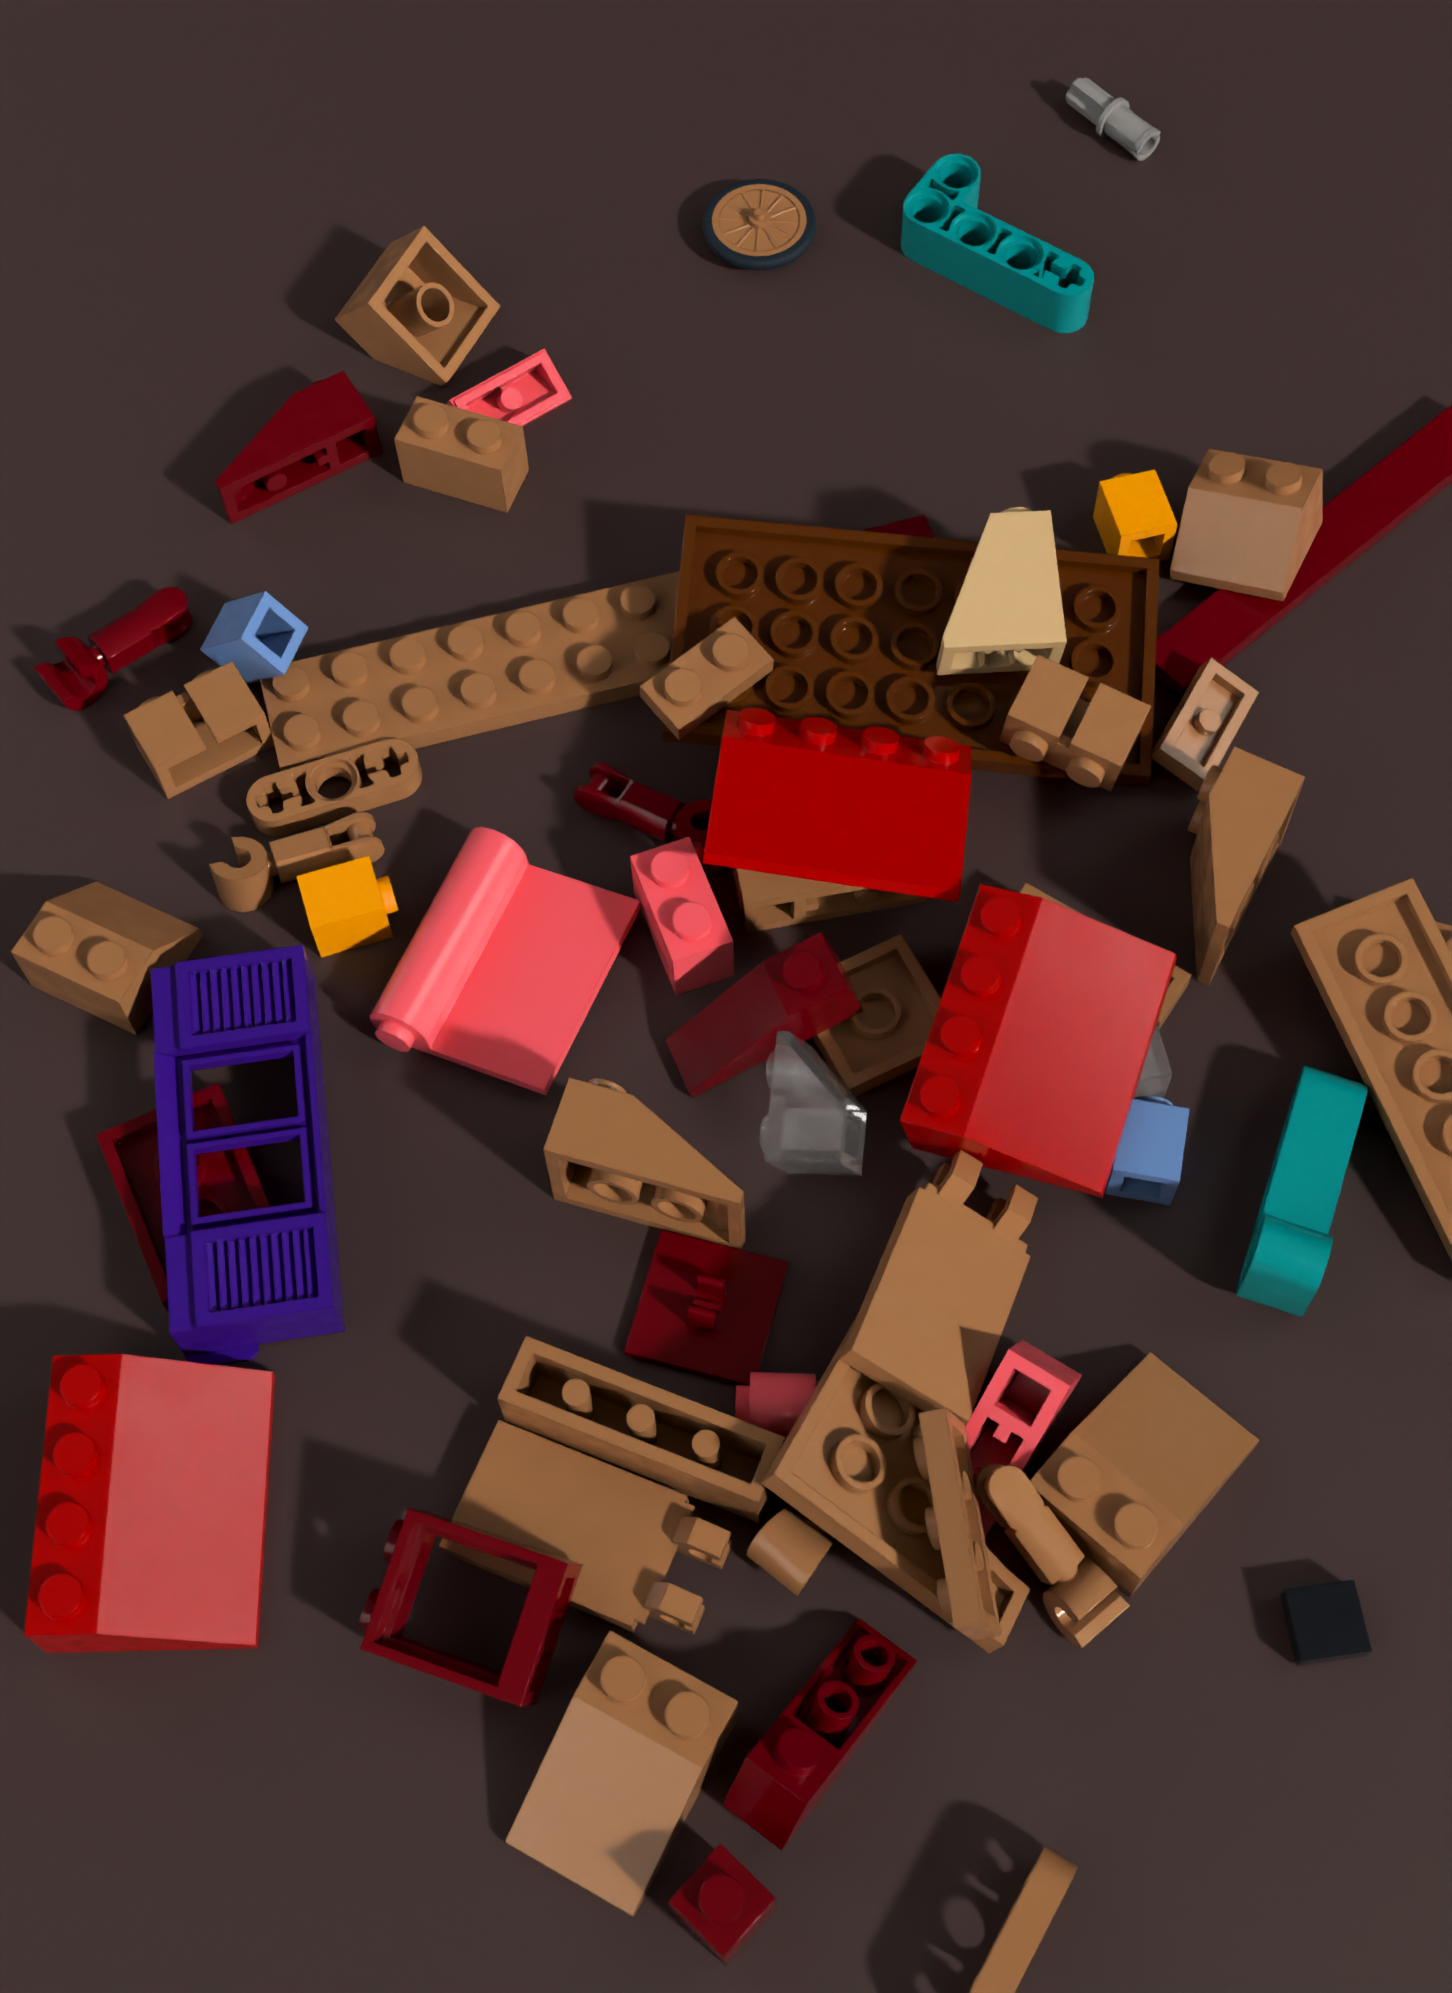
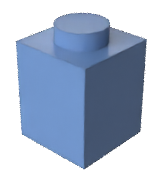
[200,591,309,684]
[1105,1095,1190,1206]

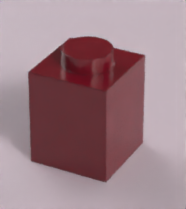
[668,1843,776,1966]

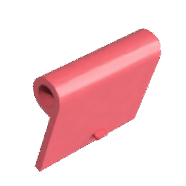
[370,827,642,1095]

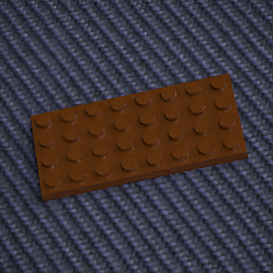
[662,514,1160,786]

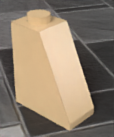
[936,507,1067,675]

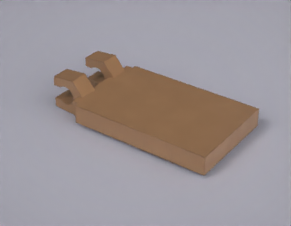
[839,1150,1038,1424]
[439,1420,732,1635]

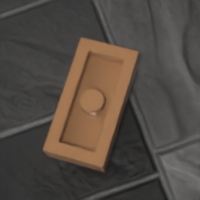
[640,617,774,740]
[1152,658,1259,791]

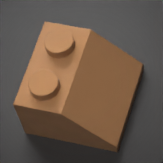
[334,226,501,386]
[1170,449,1323,601]
[11,881,203,1035]

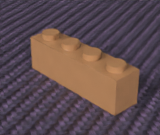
[497,1336,785,1523]

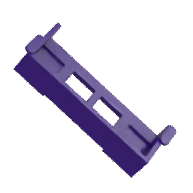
[151,945,345,1365]

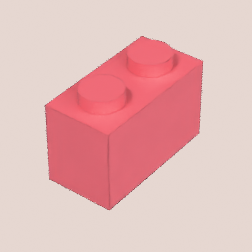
[630,837,735,995]

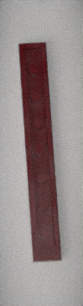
[1155,405,1452,699]

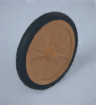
[702,179,816,270]

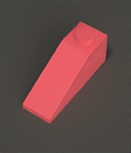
[965,1340,1082,1540]

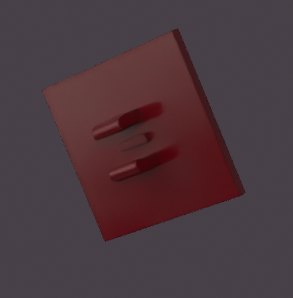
[624,1229,789,1386]

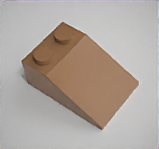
[1188,746,1305,986]
[543,1078,746,1250]
[1030,1352,1260,1598]
[505,1631,739,1918]

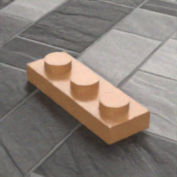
[913,1407,1002,1641]

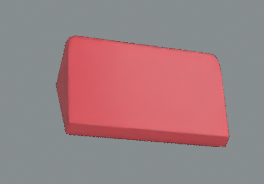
[447,349,572,426]

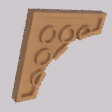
[761,1314,1030,1654]

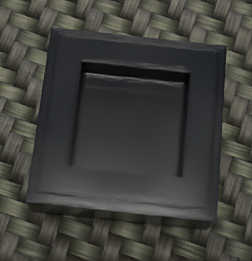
[1280,1580,1372,1666]

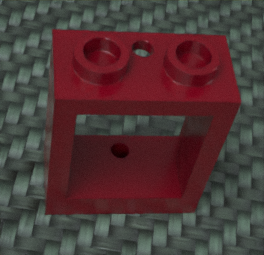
[359,1508,583,1707]

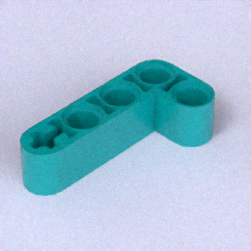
[901,154,1094,333]
[1235,1065,1368,1318]

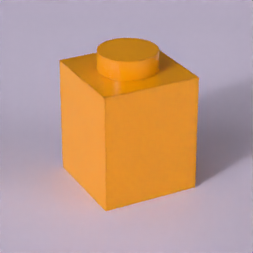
[1093,469,1178,562]
[296,856,399,958]

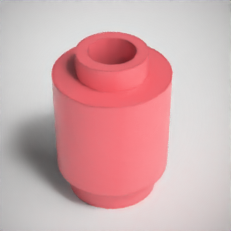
[735,1372,819,1440]

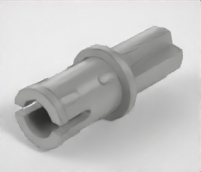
[1065,78,1161,161]

